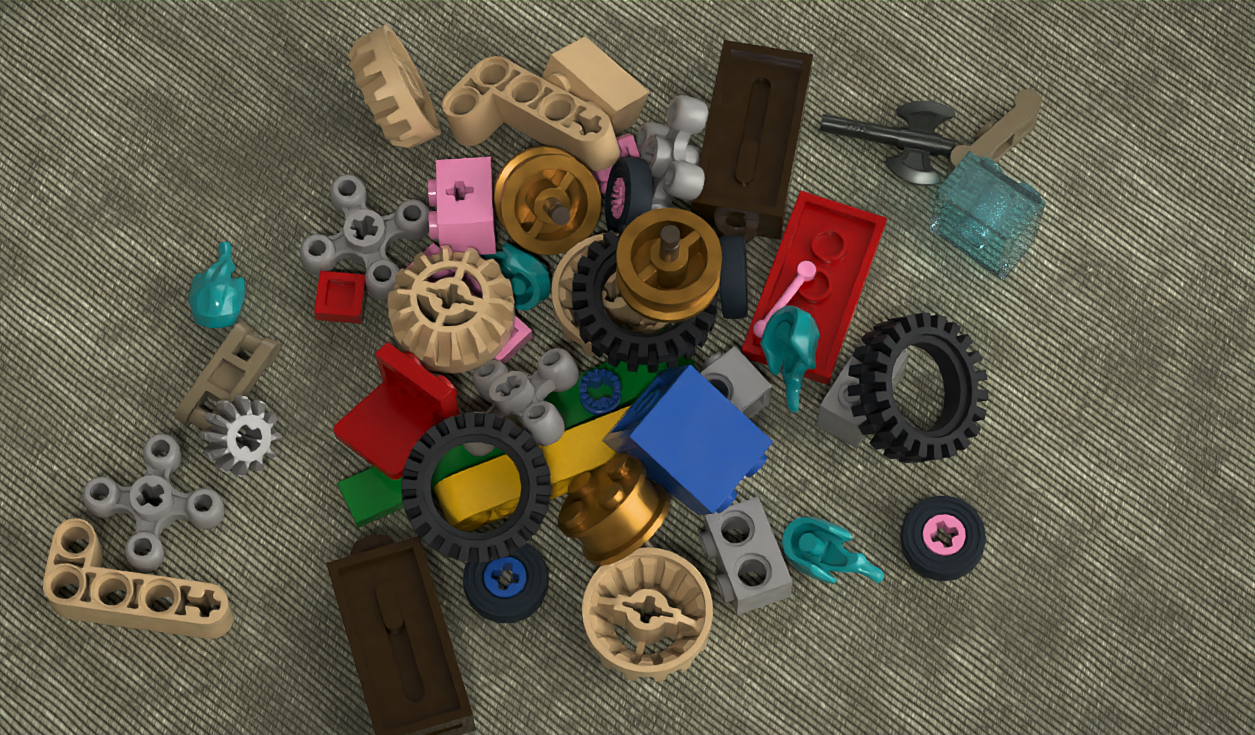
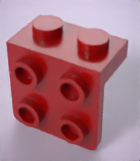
[333,342,460,480]

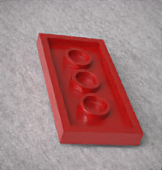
[741,190,887,385]

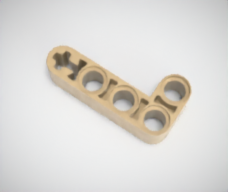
[442,56,620,171]
[43,518,234,639]

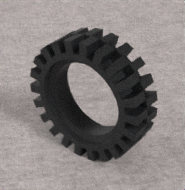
[572,224,718,373]
[848,313,989,463]
[401,412,552,562]

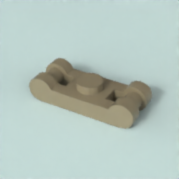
[946,89,1042,189]
[175,321,281,431]

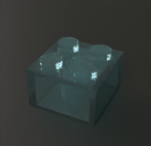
[929,151,1046,280]

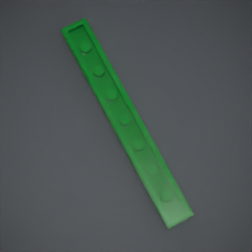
[337,356,697,529]

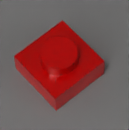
[314,271,366,324]

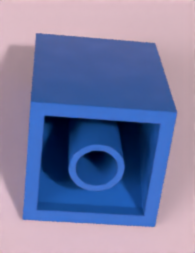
[602,364,773,515]

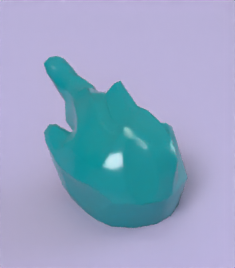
[187,241,246,328]
[480,243,551,310]
[760,305,820,413]
[782,516,884,584]

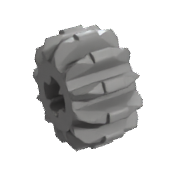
[198,395,283,477]

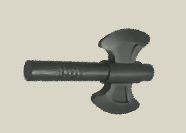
[820,101,956,186]

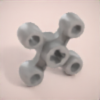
[635,95,708,210]
[300,174,430,301]
[463,348,579,456]
[82,434,225,573]

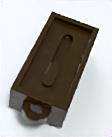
[691,40,813,244]
[326,533,476,735]

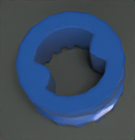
[579,368,621,416]

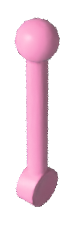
[753,261,816,338]

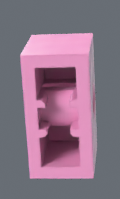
[428,156,496,255]

